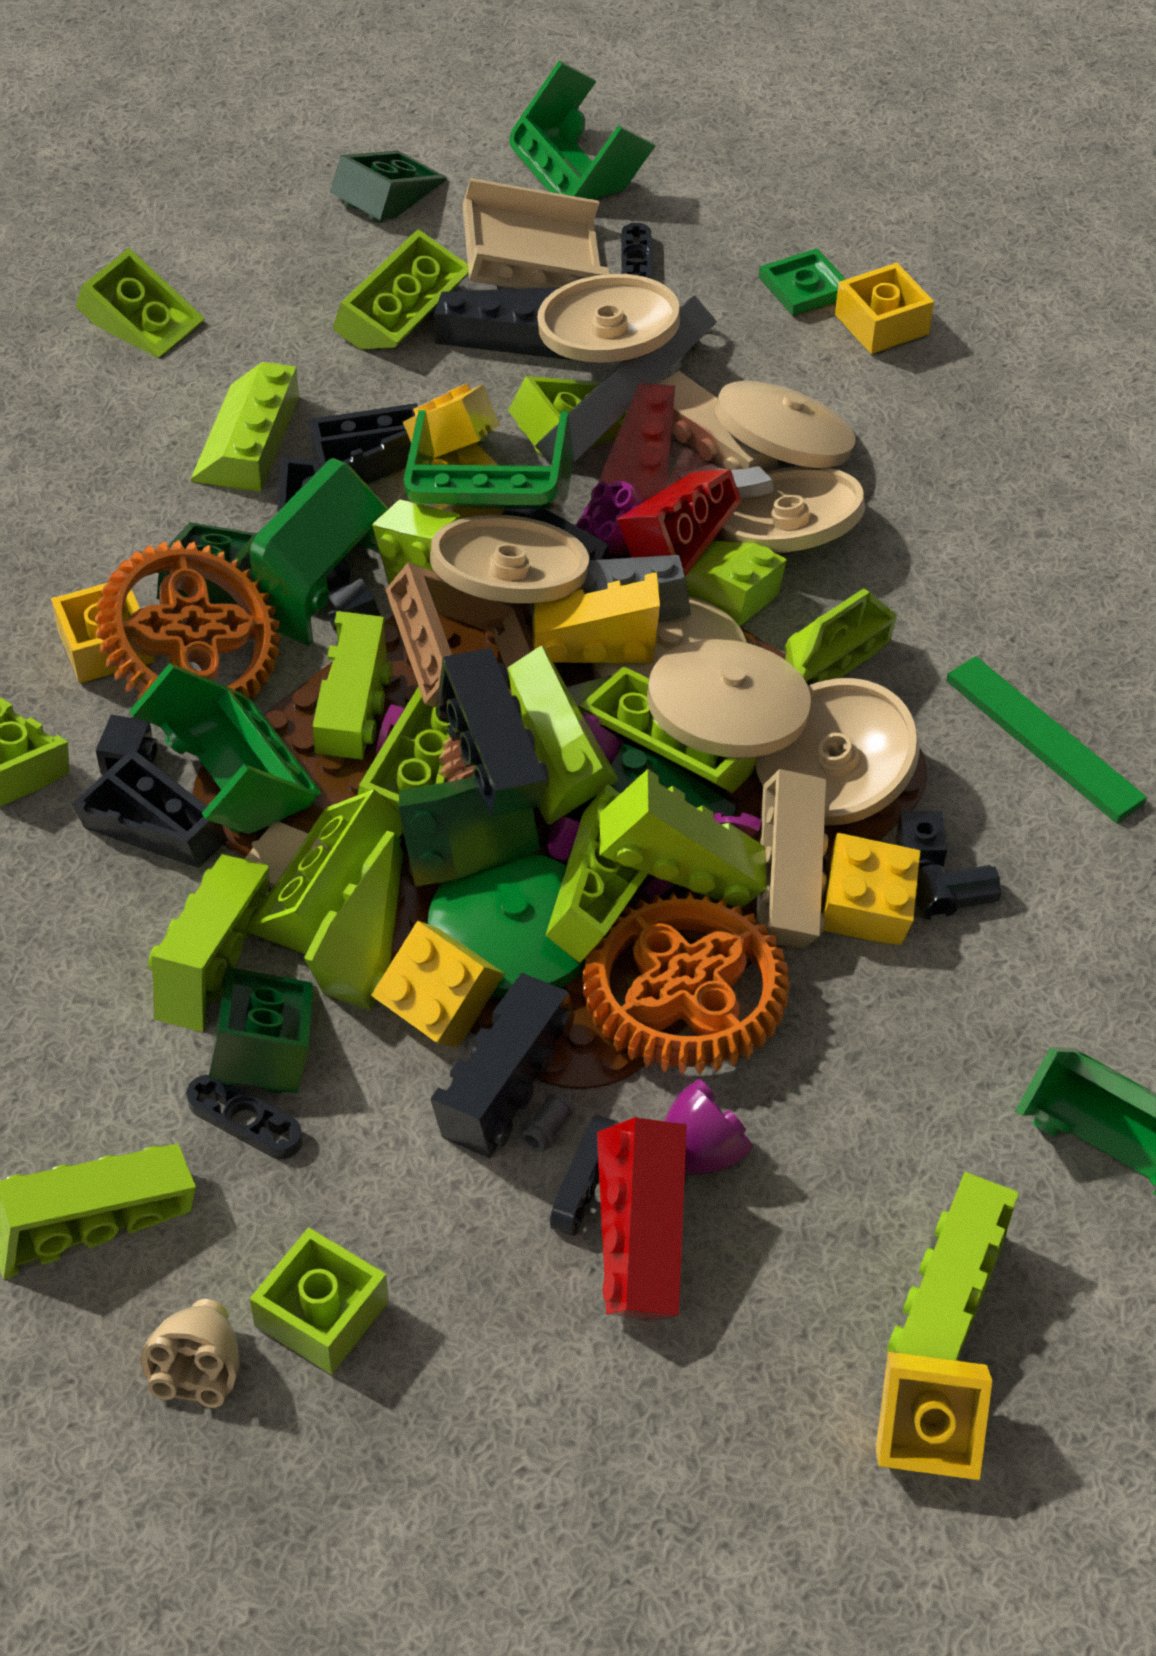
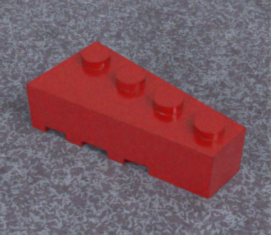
[617,469,742,576]
[597,1117,687,1320]

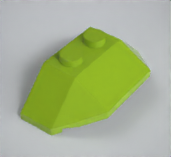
[785,588,897,686]

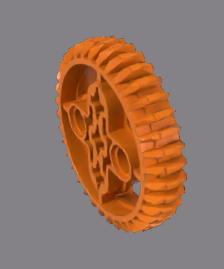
[95,540,281,700]
[583,892,790,1075]

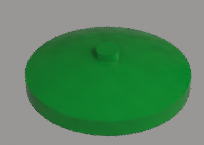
[428,853,586,999]

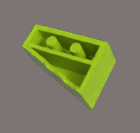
[312,611,393,760]

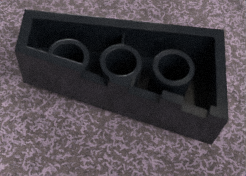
[434,287,572,360]

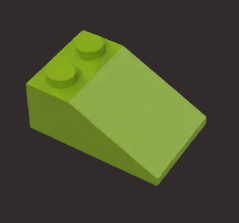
[75,247,205,358]
[508,376,642,456]
[685,541,787,627]

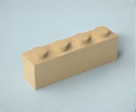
[647,371,778,472]
[756,769,830,949]

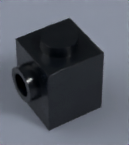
[327,578,380,634]
[96,715,158,775]
[896,811,947,869]

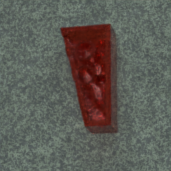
[598,383,675,500]

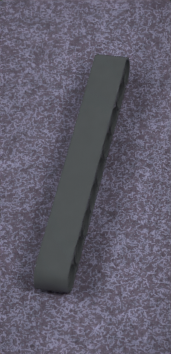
[535,295,717,466]

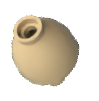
[140,1299,240,1408]

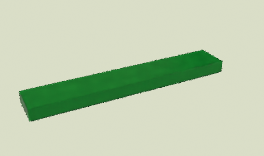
[946,656,1147,824]

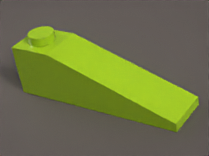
[508,645,619,825]
[304,831,403,1011]

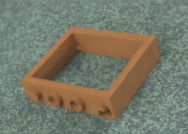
[385,562,533,707]

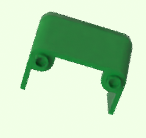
[509,60,656,200]
[404,410,574,509]
[250,458,389,646]
[129,663,320,834]
[1015,1047,1156,1196]

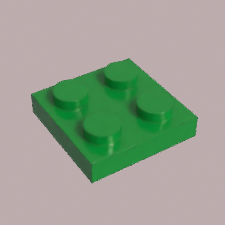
[759,248,846,316]

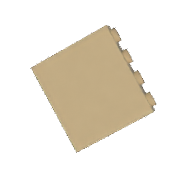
[463,178,610,289]

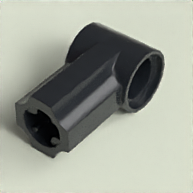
[916,864,1002,920]

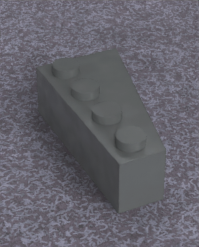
[528,555,691,623]

